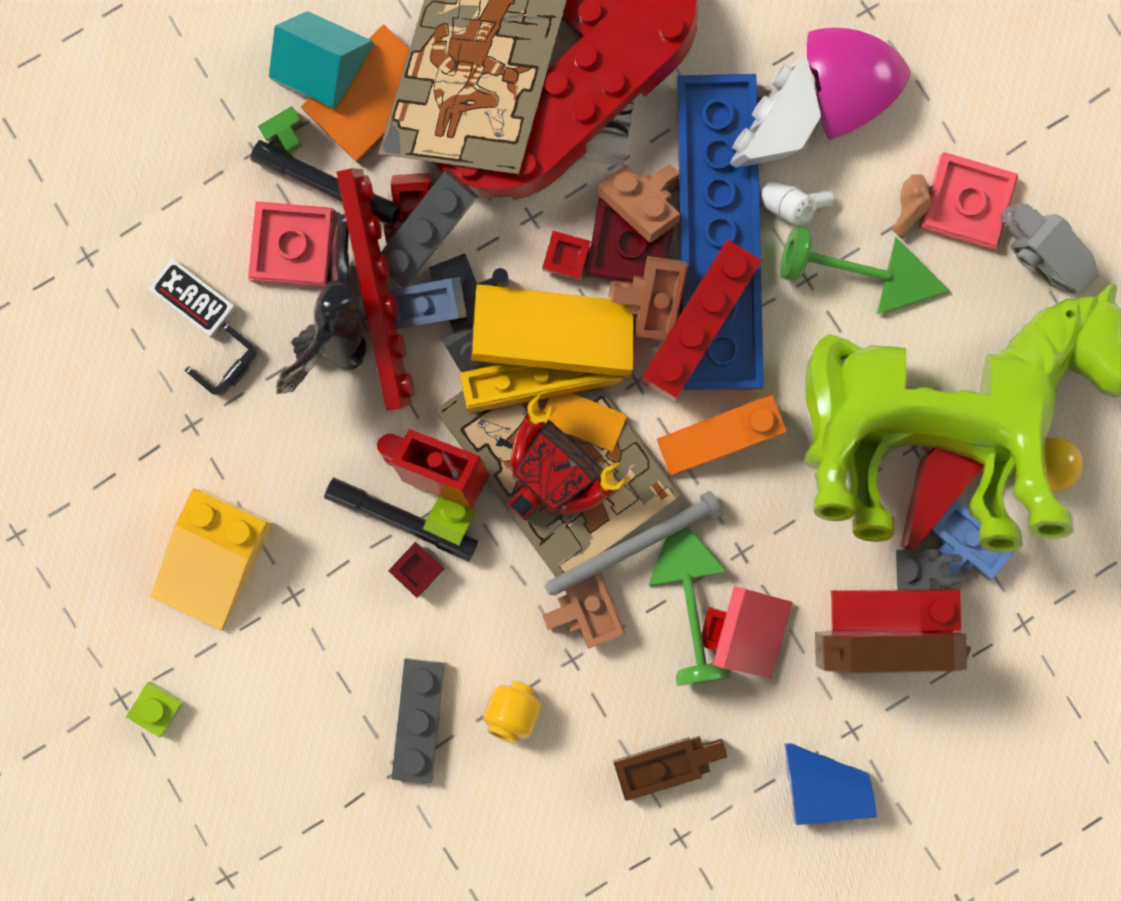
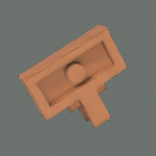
[596,164,680,243]
[608,256,688,340]
[542,572,626,649]

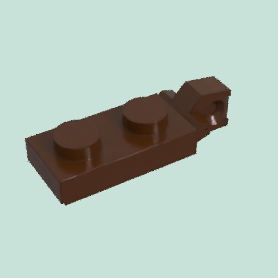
[613,736,728,801]

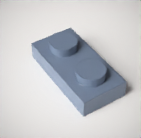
[389,277,467,329]

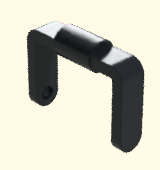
[184,322,257,396]

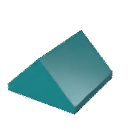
[268,11,374,110]

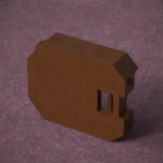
[815,630,971,673]

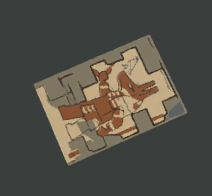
[378,0,566,174]
[435,364,680,577]

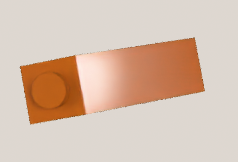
[656,395,787,476]

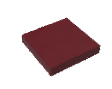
[585,198,674,283]

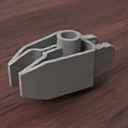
[1000,203,1099,294]

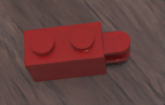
[377,429,489,509]

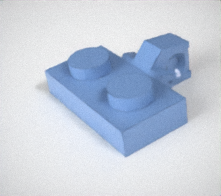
[930,499,1015,580]

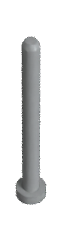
[545,491,722,596]

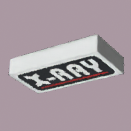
[148,258,237,338]

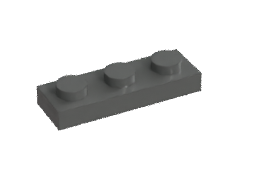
[381,170,479,288]
[391,658,445,783]

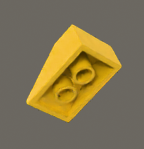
[150,488,274,631]

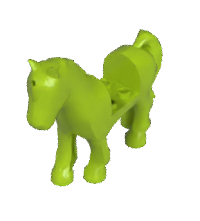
[805,284,1121,553]

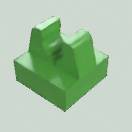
[258,106,303,154]

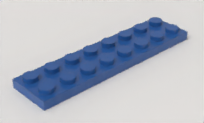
[676,74,764,391]

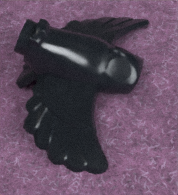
[276,215,367,394]

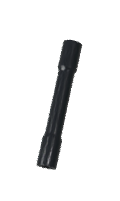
[250,140,401,227]
[324,477,479,562]

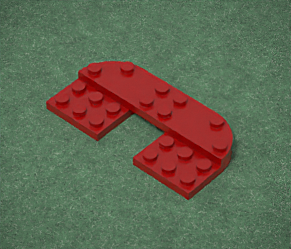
[431,0,698,200]

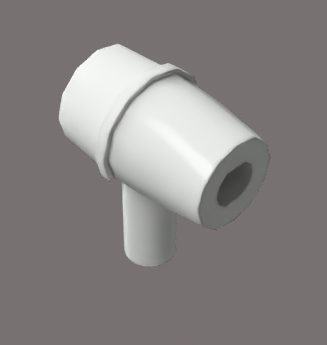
[760,181,834,227]

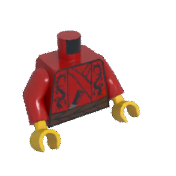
[508,394,630,521]

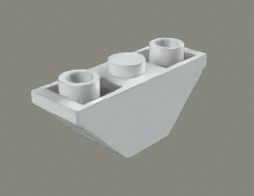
[729,57,821,168]

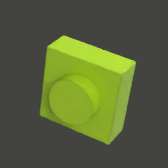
[423,496,477,545]
[126,681,184,738]

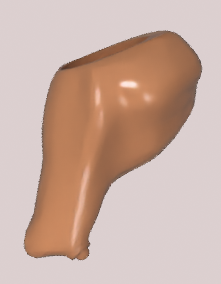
[892,174,933,239]

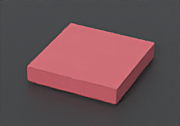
[919,152,1019,251]
[248,201,336,287]
[713,586,793,679]

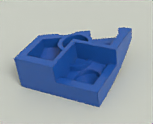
[784,743,877,825]

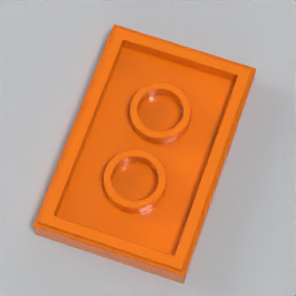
[301,24,409,164]

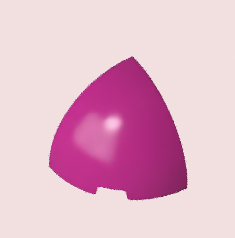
[807,28,911,140]

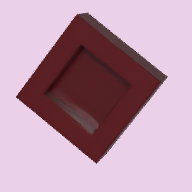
[388,542,445,598]

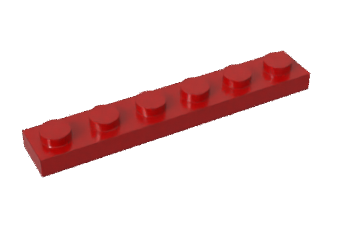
[336,168,414,411]

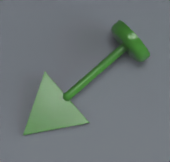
[780,225,950,314]
[648,513,732,686]

